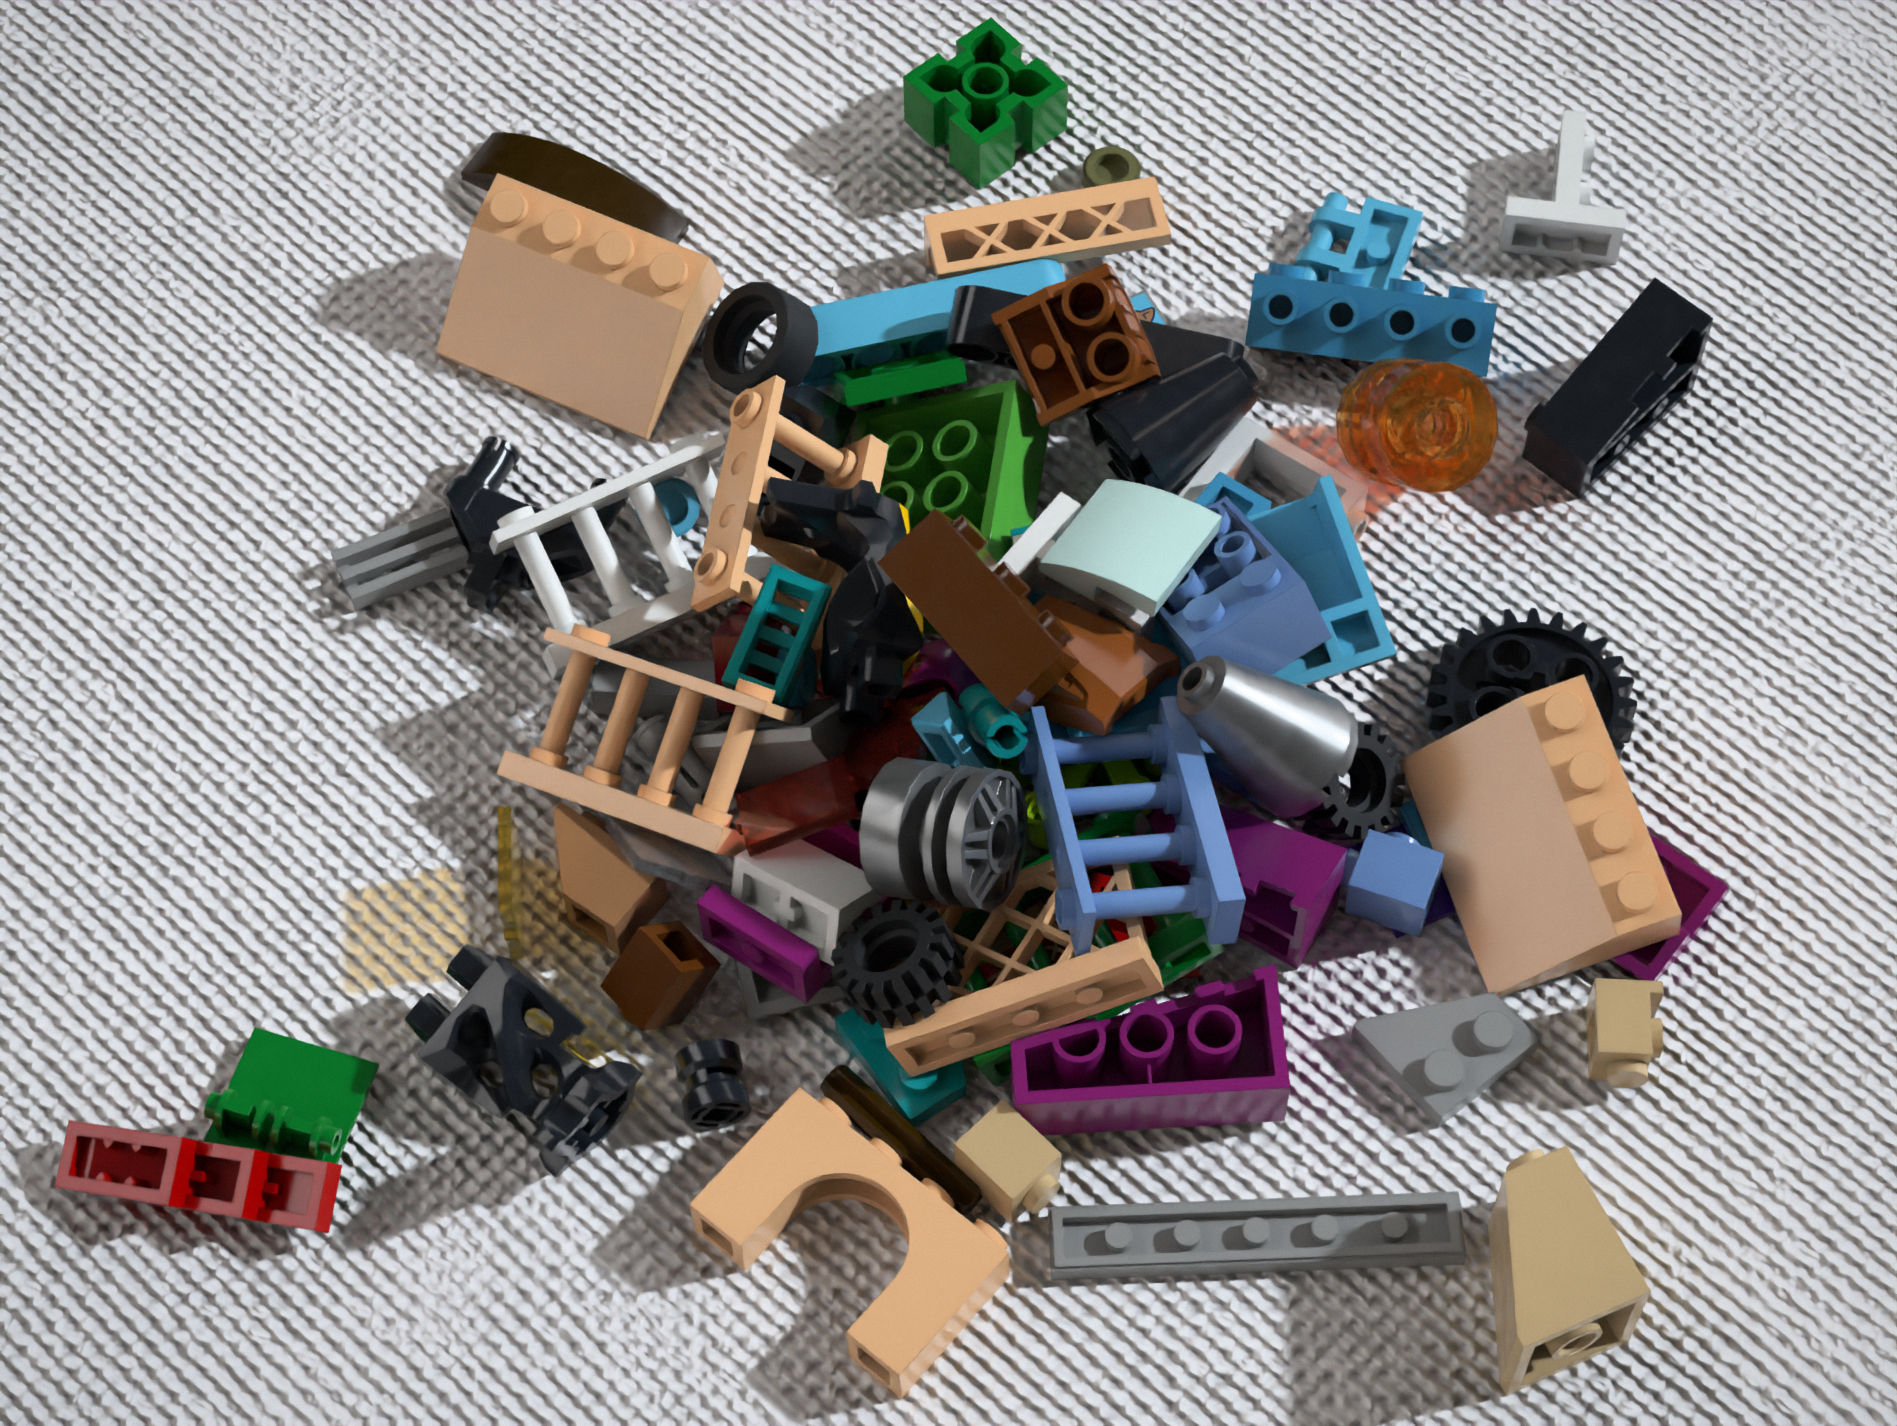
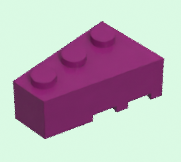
[1148,804,1347,969]

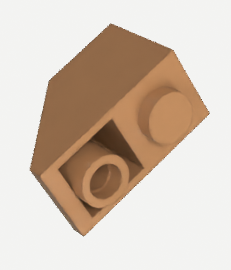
[553,802,669,956]

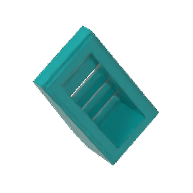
[721,564,832,708]

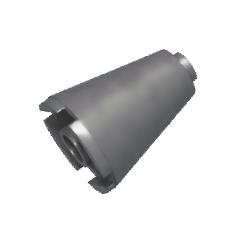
[1177,656,1358,818]

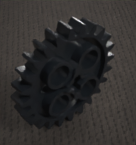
[1426,608,1637,761]

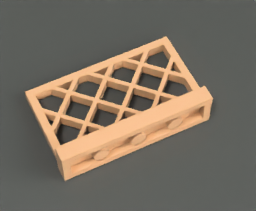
[883,835,1164,1077]

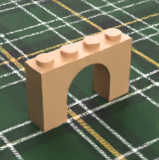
[689,1087,1009,1399]

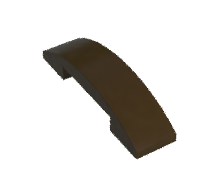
[461,132,689,244]

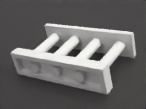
[489,432,786,679]

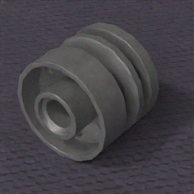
[859,757,1028,911]

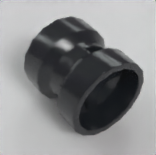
[674,1039,751,1130]

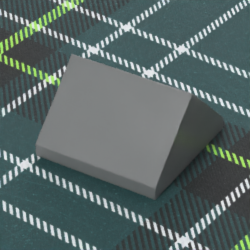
[691,698,858,794]

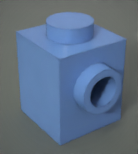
[1341,829,1445,938]

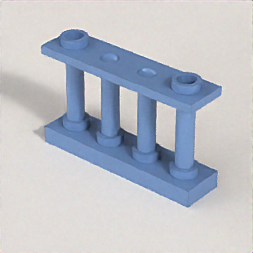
[1017,696,1246,957]

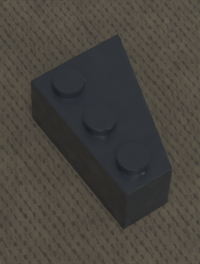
[1522,277,1714,499]

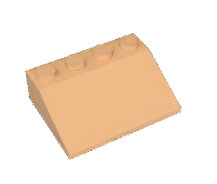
[436,173,725,441]
[1400,674,1682,997]

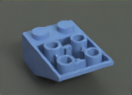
[1155,496,1332,675]

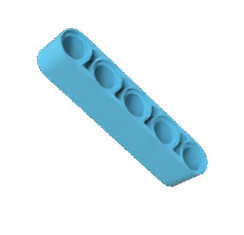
[799,259,1066,387]

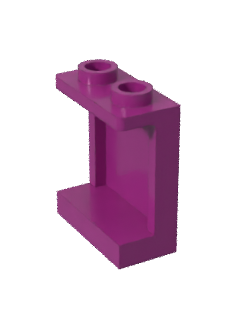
[697,797,902,1004]

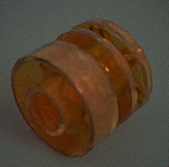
[1336,357,1498,493]

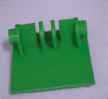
[203,1028,379,1164]

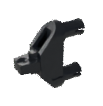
[443,436,629,614]

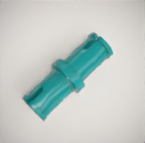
[958,684,1028,759]

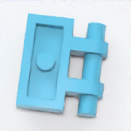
[1293,192,1423,290]

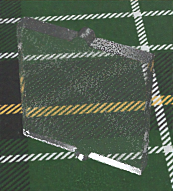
[605,816,732,895]

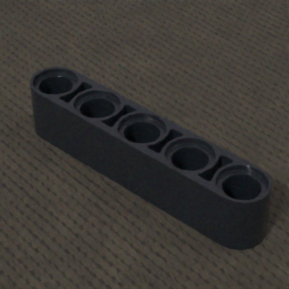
[945,285,1244,393]

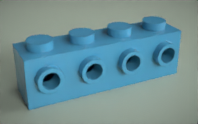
[1245,263,1498,377]

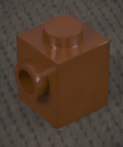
[600,920,722,1031]

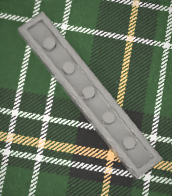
[1048,1191,1466,1280]

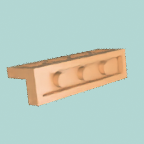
[924,176,1172,280]

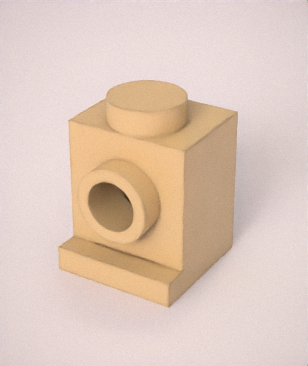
[1586,978,1664,1088]

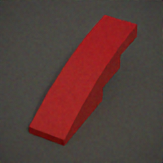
[54,1120,342,1233]

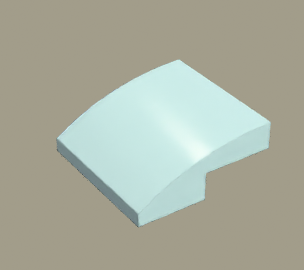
[1038,479,1222,617]

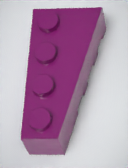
[1010,964,1290,1136]

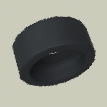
[703,282,818,395]

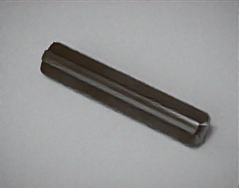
[820,1064,982,1217]

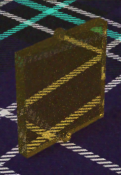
[497,806,524,959]

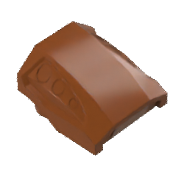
[991,263,1161,427]
[1028,595,1182,736]

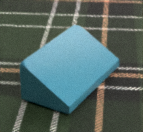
[911,692,999,769]

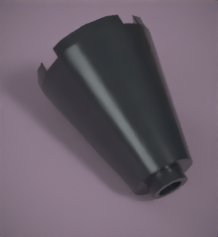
[1083,352,1260,494]

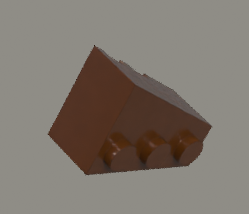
[877,508,1080,716]

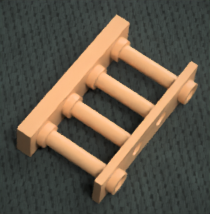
[690,375,889,669]
[496,623,795,858]

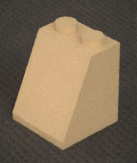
[1488,1145,1651,1396]

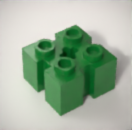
[903,17,1068,190]

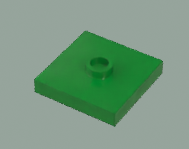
[829,350,968,407]

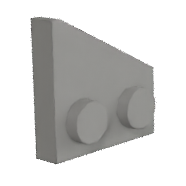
[1351,992,1540,1128]

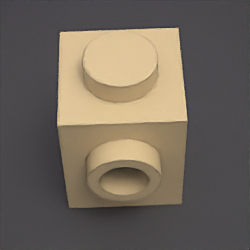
[954,1099,1062,1224]

